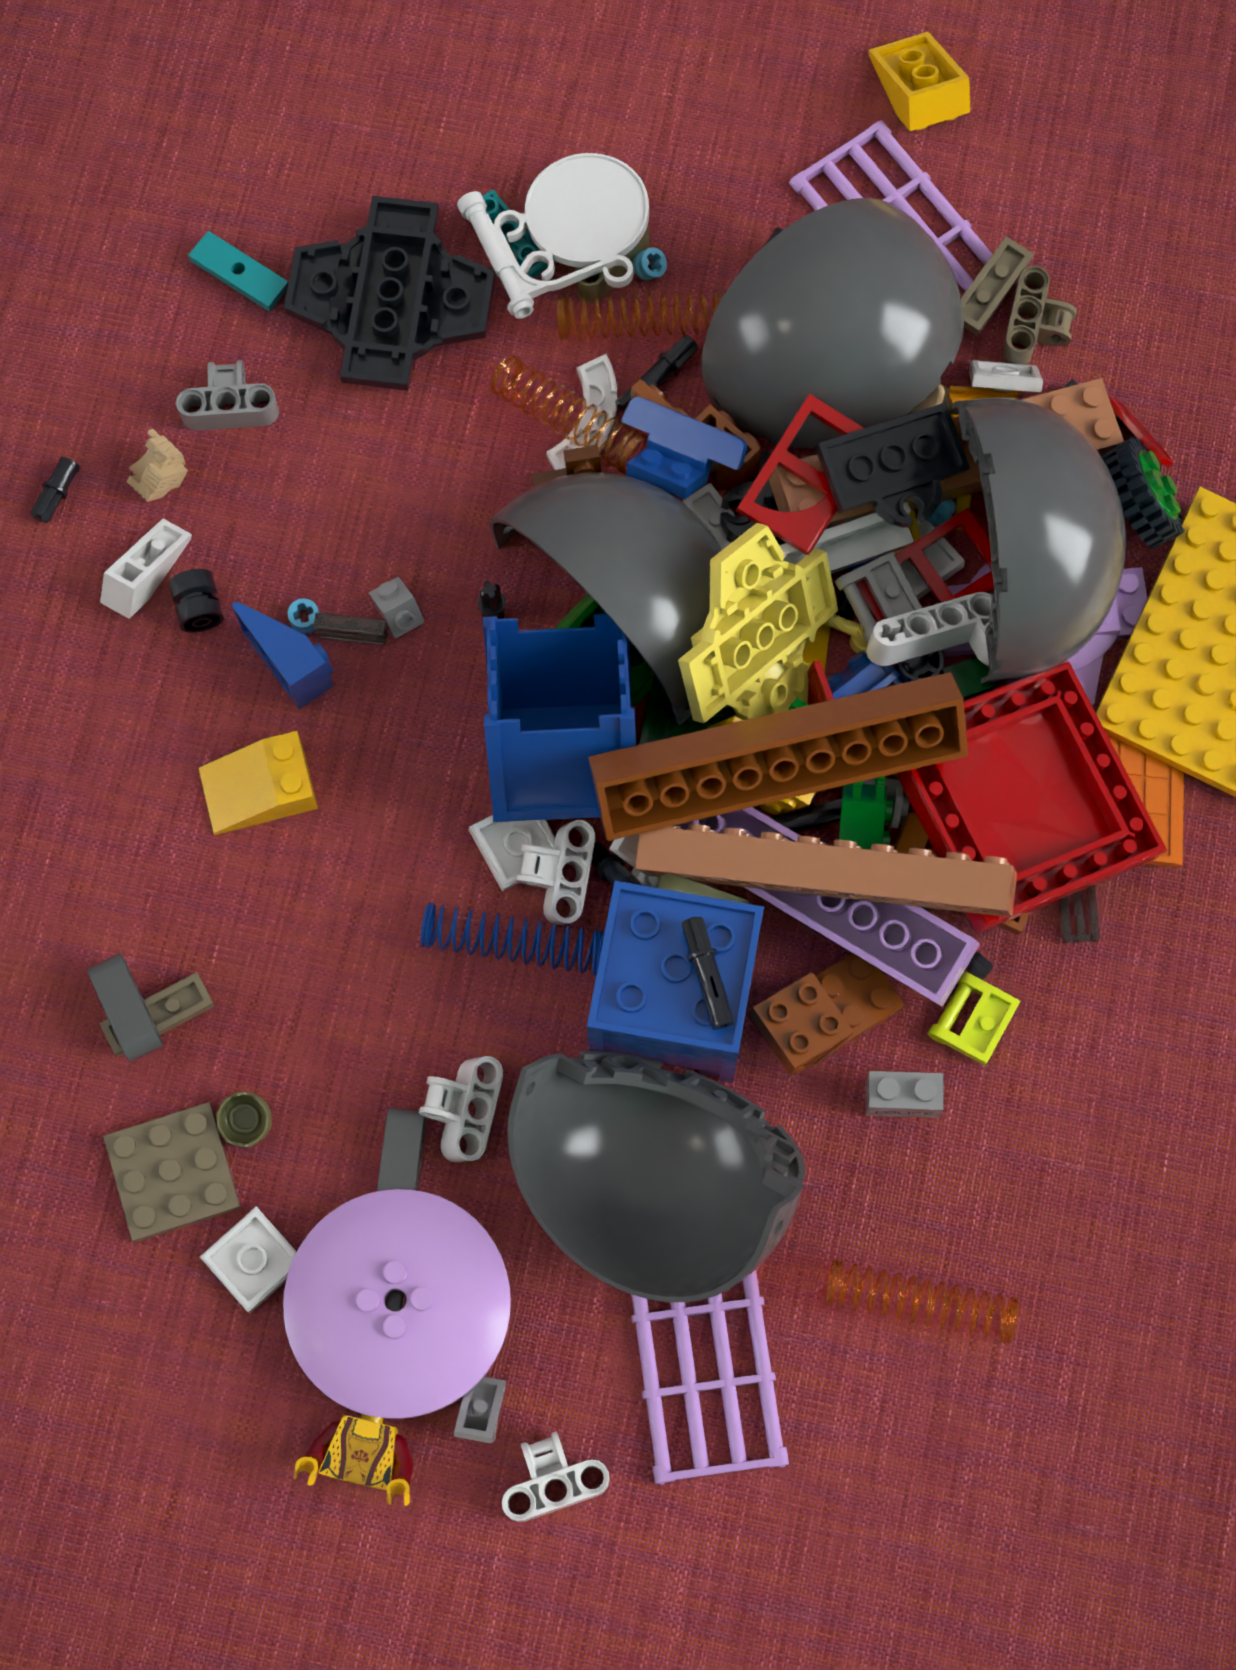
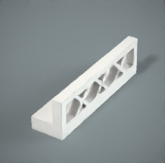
[779,502,914,574]

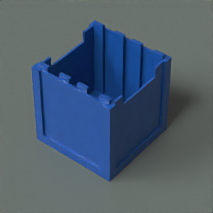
[483,614,636,822]
[587,881,764,1083]

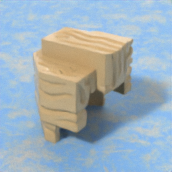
[126,429,188,502]

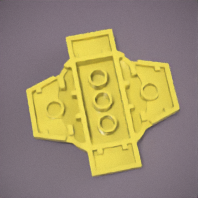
[678,523,839,724]

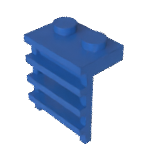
[826,651,902,699]

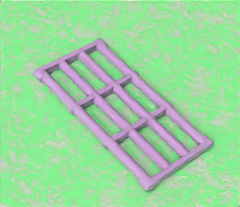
[789,120,993,292]
[631,1270,789,1485]

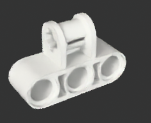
[516,820,595,925]
[419,1056,503,1162]
[502,1431,610,1522]

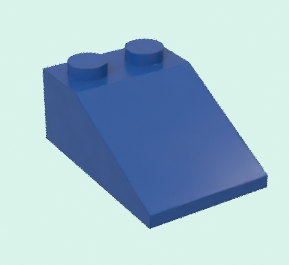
[231,601,334,709]

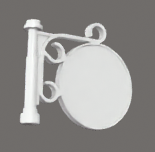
[457,153,649,319]

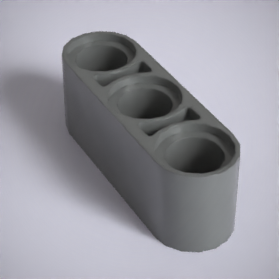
[87,953,164,1062]

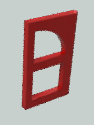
[736,394,864,555]
[856,507,994,622]

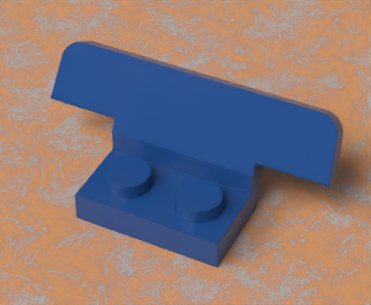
[621,397,747,500]

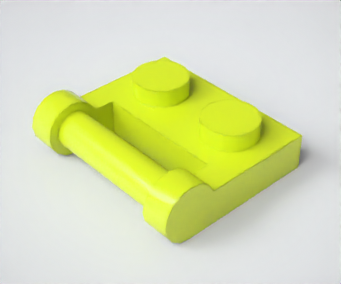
[927,972,1020,1066]

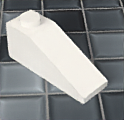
[100,519,192,619]

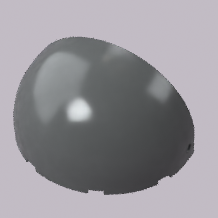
[702,198,964,448]
[948,398,1126,684]
[489,472,722,725]
[507,1051,806,1302]

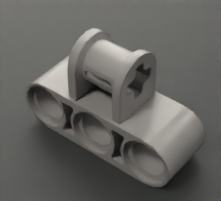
[176,360,279,431]

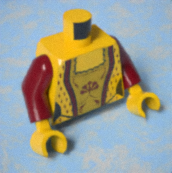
[293,1414,413,1506]

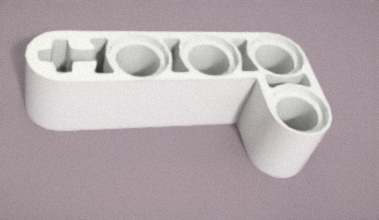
[866,592,993,666]

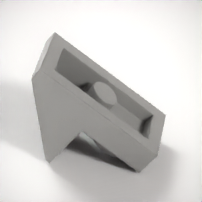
[454,1377,506,1444]

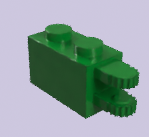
[839,776,893,850]

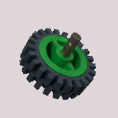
[1102,437,1184,548]

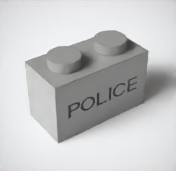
[865,1071,943,1118]

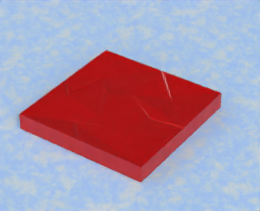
[896,661,1167,934]

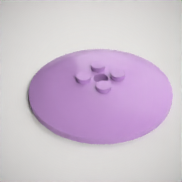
[283,1189,511,1419]

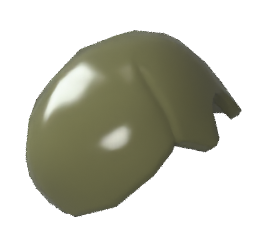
[216,1091,272,1148]

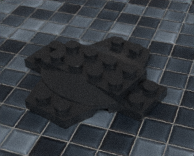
[284,196,495,391]

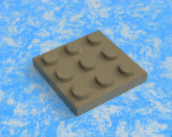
[103,1102,242,1243]

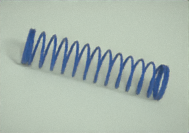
[420,902,605,976]

